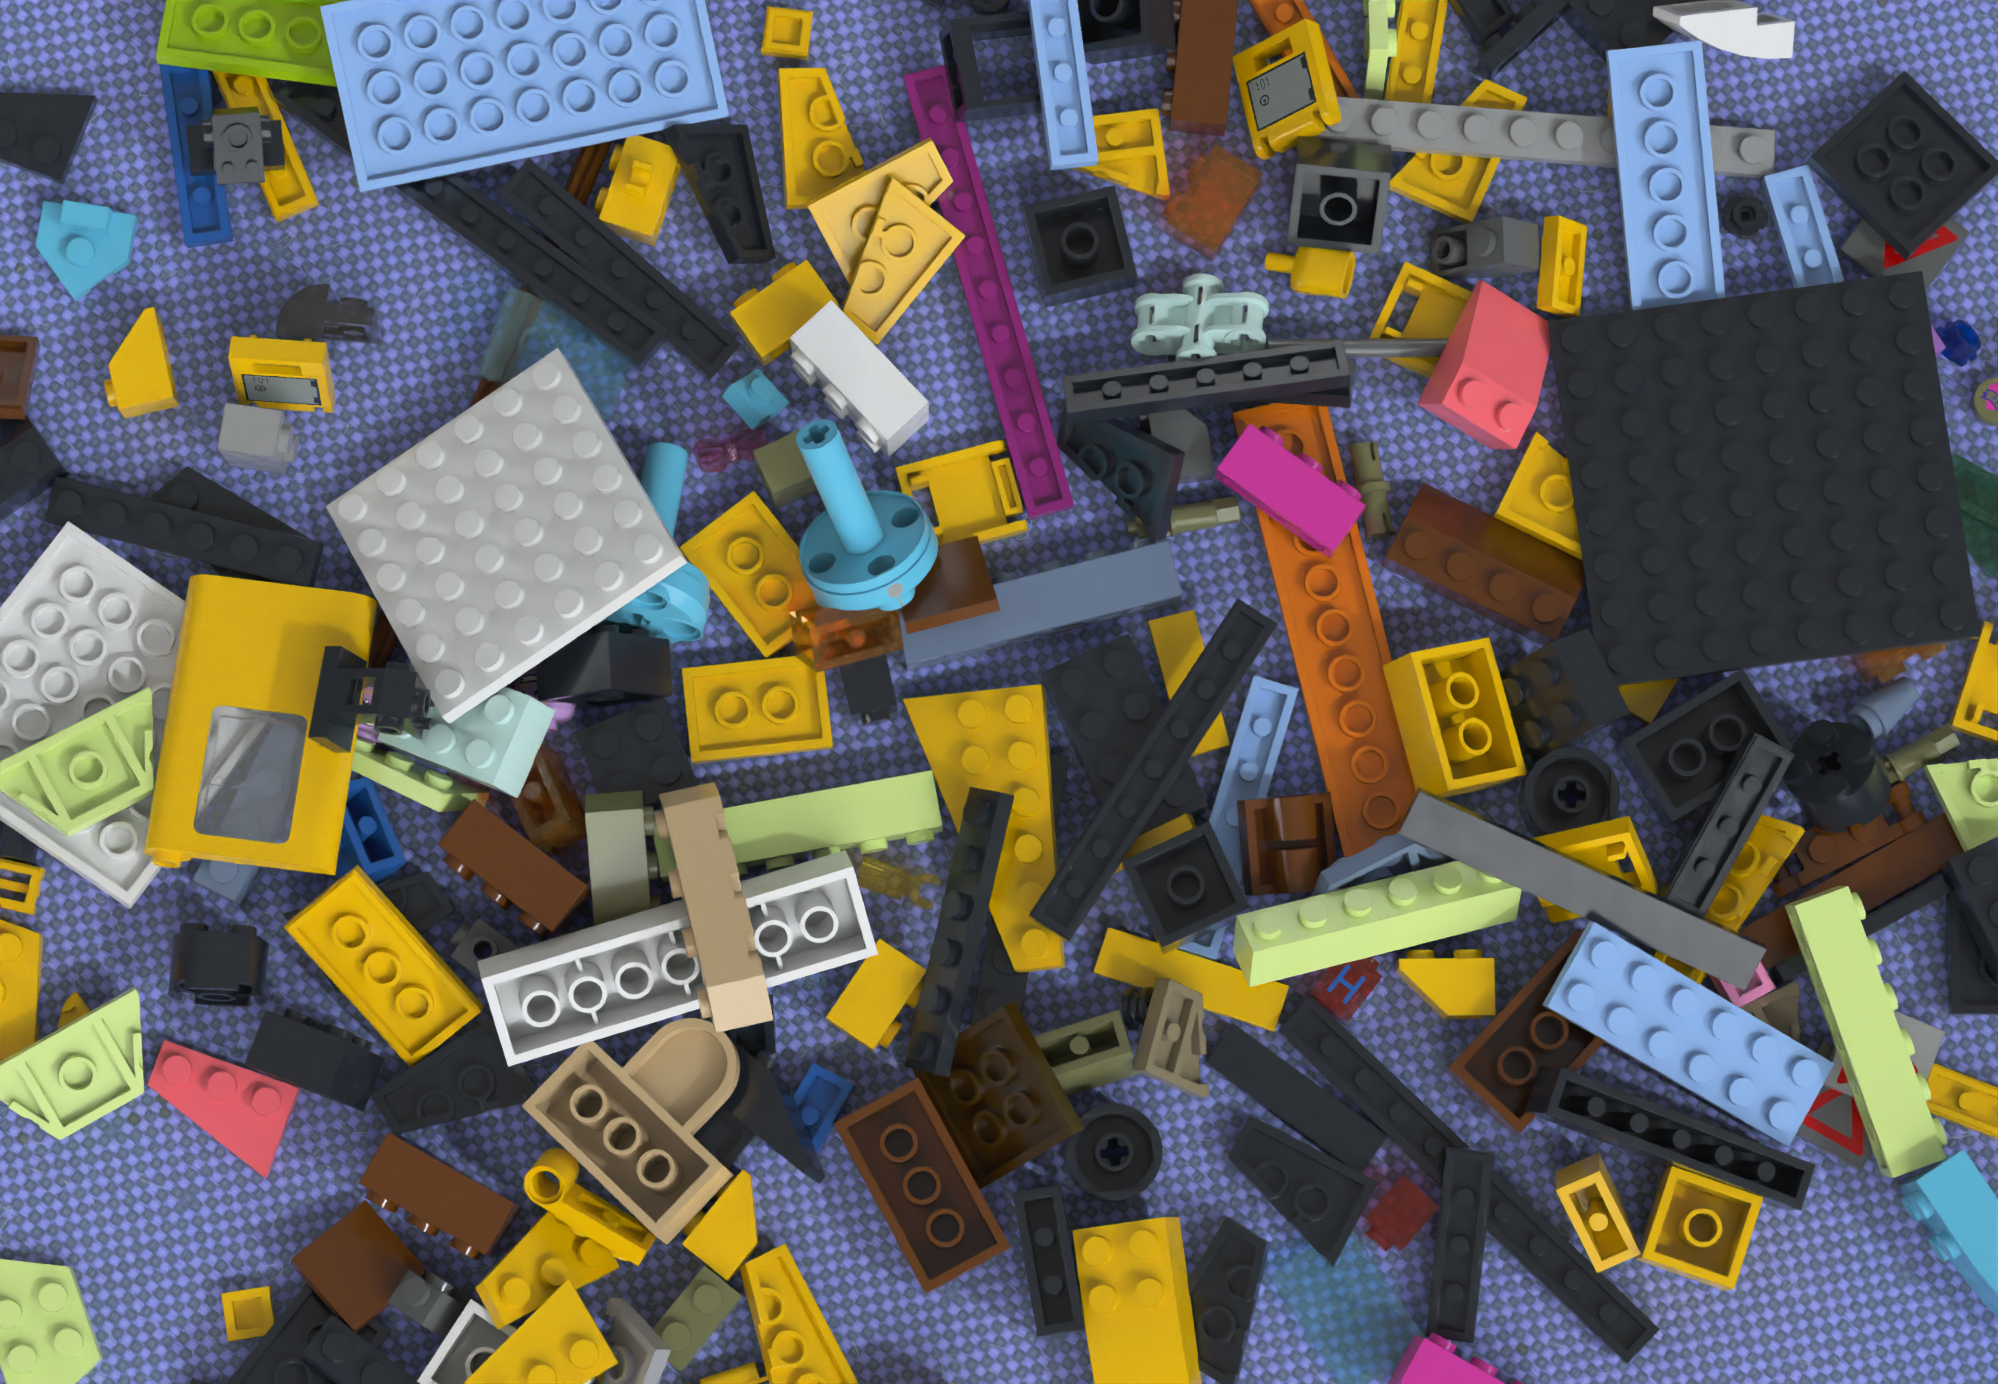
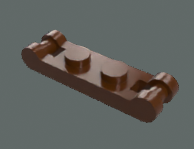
[1771,781,1928,899]

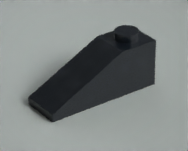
[722,1045,826,1184]

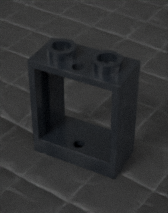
[939,11,1042,123]

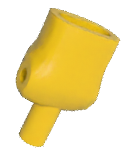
[1265,246,1356,300]

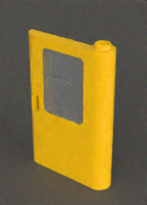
[144,574,378,875]

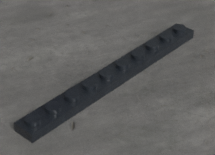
[274,81,670,372]
[1277,996,1660,1364]

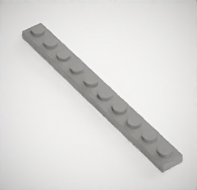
[1314,97,1775,179]

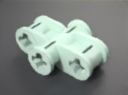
[1131,273,1269,361]

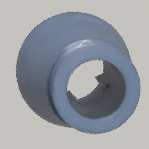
[1848,676,1920,741]

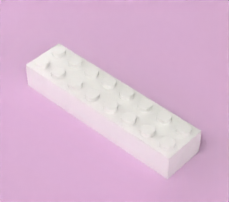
[477,850,878,1067]

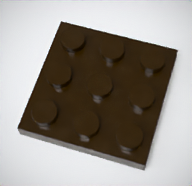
[911,1001,1084,1190]

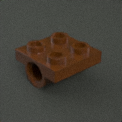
[1237,792,1336,896]

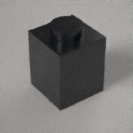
[838,650,898,726]

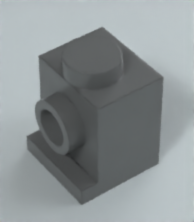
[450,918,520,979]
[388,1270,474,1338]

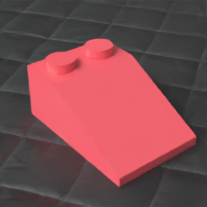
[1417,280,1551,449]

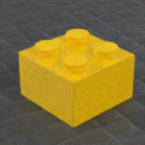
[1635,1166,1764,1291]

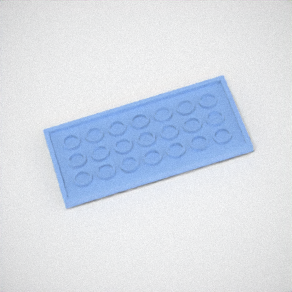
[320,0,729,193]

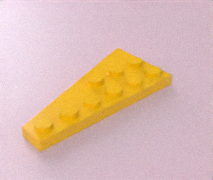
[903,684,1065,973]

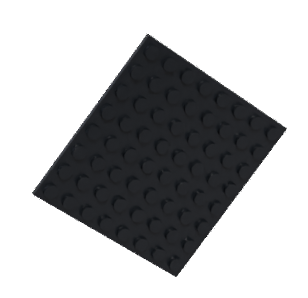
[1548,271,1980,686]

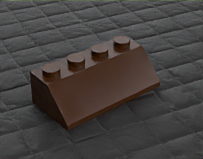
[1382,482,1585,646]

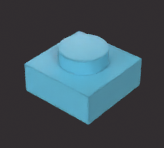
[722,369,789,430]

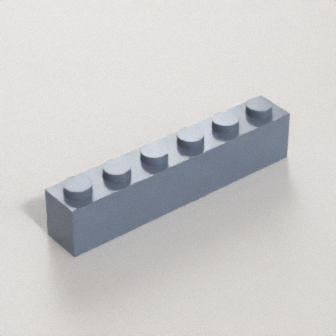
[893,537,1182,671]

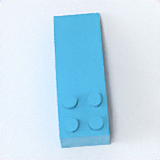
[1900,1149,1998,1317]

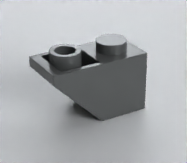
[1430,216,1540,279]
[1137,409,1214,485]

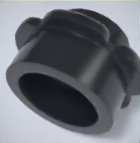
[1722,194,1768,240]

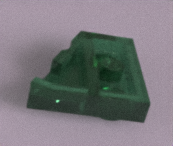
[1952,453,1998,579]

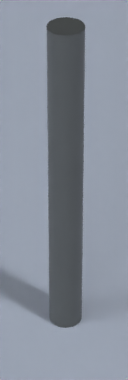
[1265,338,1449,358]

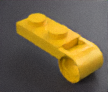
[524,1148,657,1266]

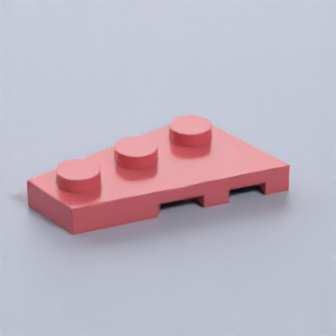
[147,1040,301,1179]

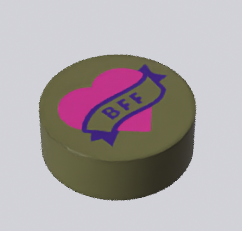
[1971,377,1998,426]

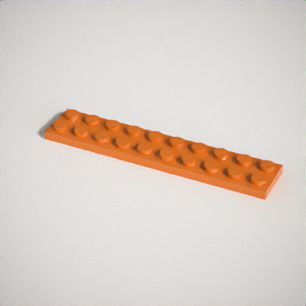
[1231,403,1416,857]

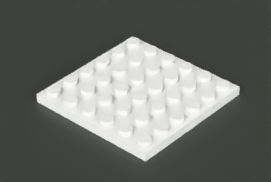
[326,348,687,724]
[0,521,278,909]

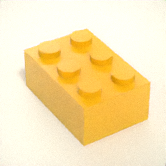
[1382,637,1527,798]

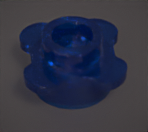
[1935,319,1981,367]

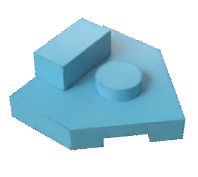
[35,200,138,301]

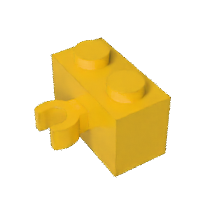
[594,135,681,247]

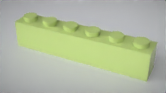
[653,770,943,883]
[1233,861,1522,987]
[1784,886,1947,1178]

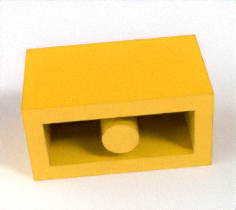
[730,260,839,367]
[826,938,927,1053]

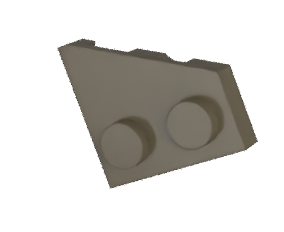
[1132,978,1209,1098]

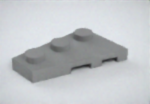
[602,1298,671,1384]

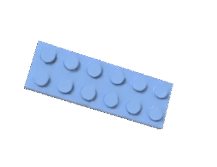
[1606,40,1726,311]
[1543,921,1834,1147]

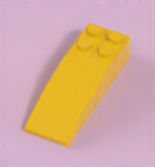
[1072,1217,1202,1384]

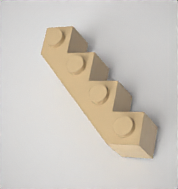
[653,782,773,1033]

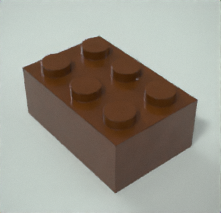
[438,799,592,940]
[359,1132,521,1261]

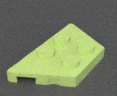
[0,687,154,837]
[0,986,144,1140]
[0,1259,103,1384]

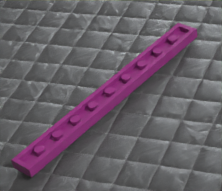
[903,65,1074,520]

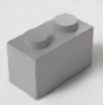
[217,402,299,475]

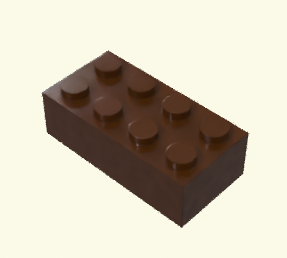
[1444,928,1605,1137]
[833,1078,1011,1295]

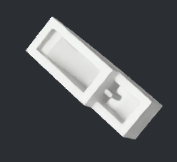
[1653,0,1795,59]

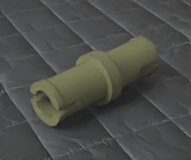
[1349,441,1395,540]

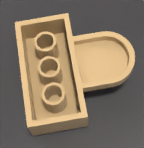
[522,1018,740,1245]

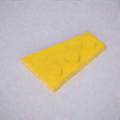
[776,68,865,209]
[806,137,953,285]
[841,175,965,345]

